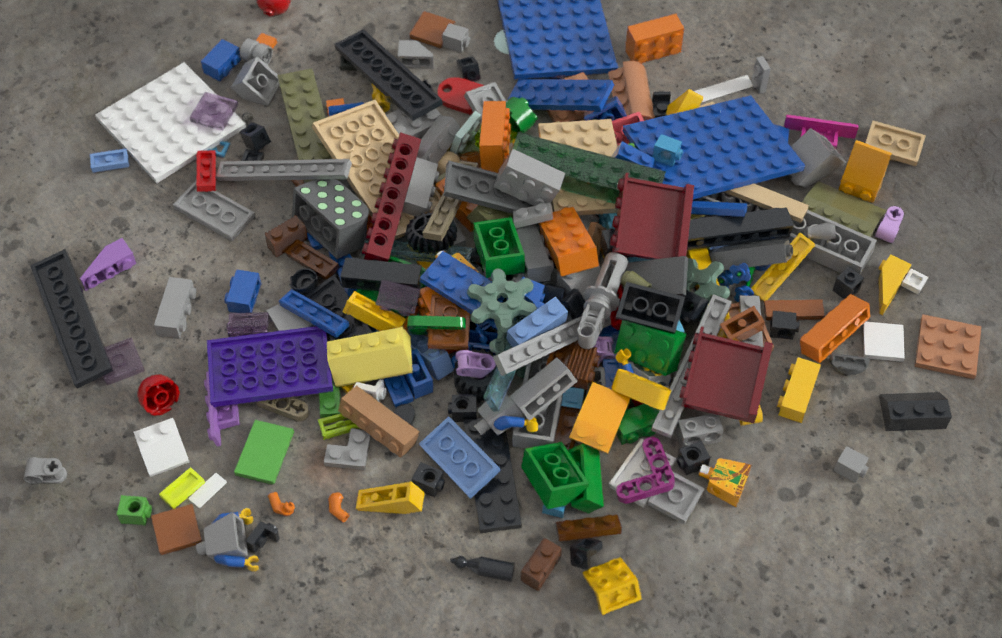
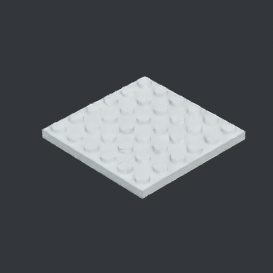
[95,63,246,183]

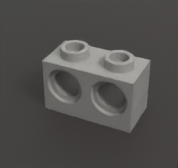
[676,414,723,448]

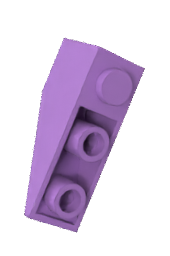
[80,238,136,291]

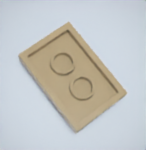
[866,121,926,166]

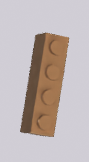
[338,386,419,458]

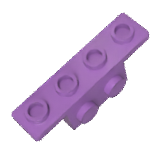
[204,371,240,447]

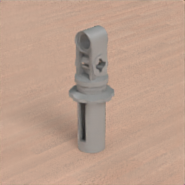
[577,252,628,349]

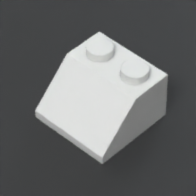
[134,418,189,477]

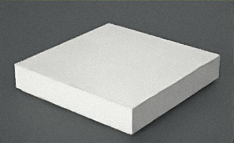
[863,322,905,362]

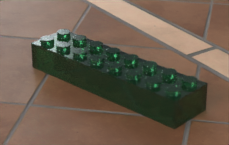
[512,132,666,204]

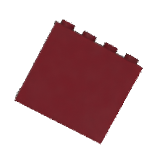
[610,173,694,260]
[679,326,773,424]

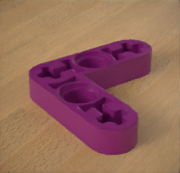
[616,437,675,504]

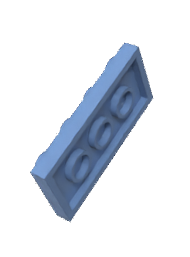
[419,416,501,499]

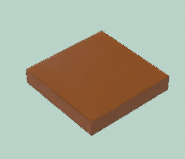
[409,11,455,49]
[151,504,202,555]

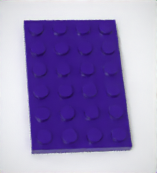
[207,326,333,407]

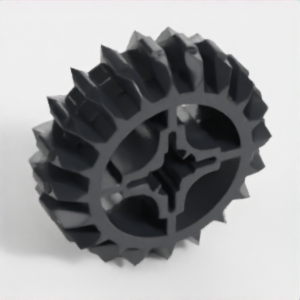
[405,211,457,255]

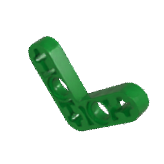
[407,316,466,335]

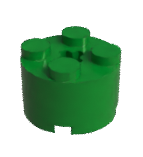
[506,97,538,139]

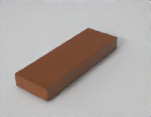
[764,299,825,320]

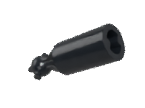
[450,556,515,582]

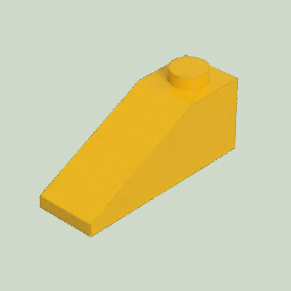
[878,254,912,315]
[356,482,424,514]

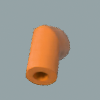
[268,492,295,516]
[328,492,349,523]

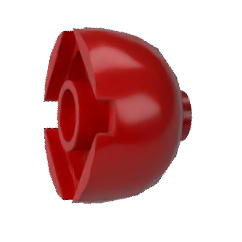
[256,0,291,17]
[137,374,180,416]

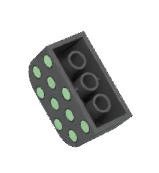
[292,179,369,259]

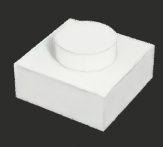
[901,269,928,295]

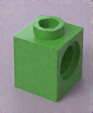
[117,495,152,525]

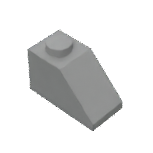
[398,40,434,69]

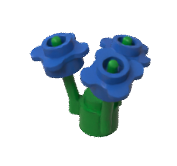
[717,263,755,302]

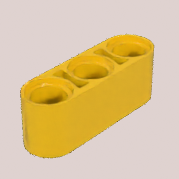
[611,369,672,410]

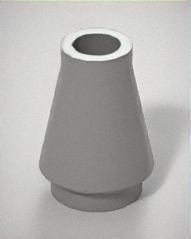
[807,222,836,241]

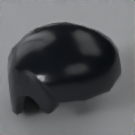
[289,268,319,296]

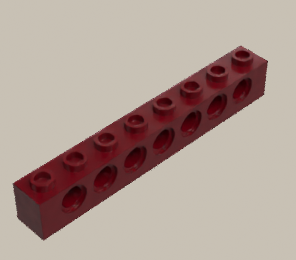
[361,132,421,262]

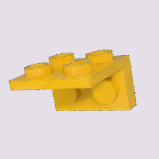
[582,557,642,615]

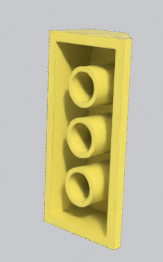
[327,327,413,387]

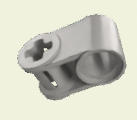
[23,457,67,484]

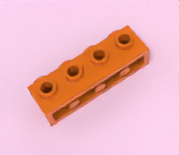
[800,294,870,363]

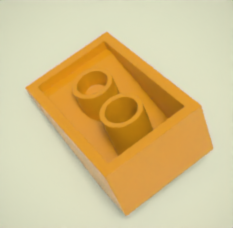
[839,140,892,203]
[569,382,631,454]

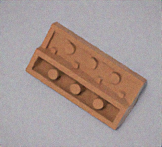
[608,61,655,121]

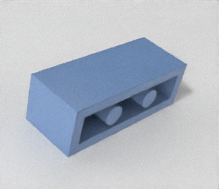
[507,297,568,347]

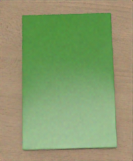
[234,420,294,485]

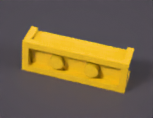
[343,291,406,331]

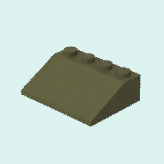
[802,181,887,238]

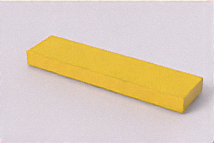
[751,233,815,302]

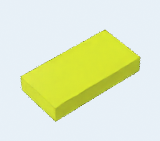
[159,467,205,509]

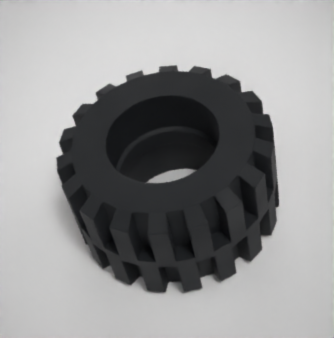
[454,348,504,403]

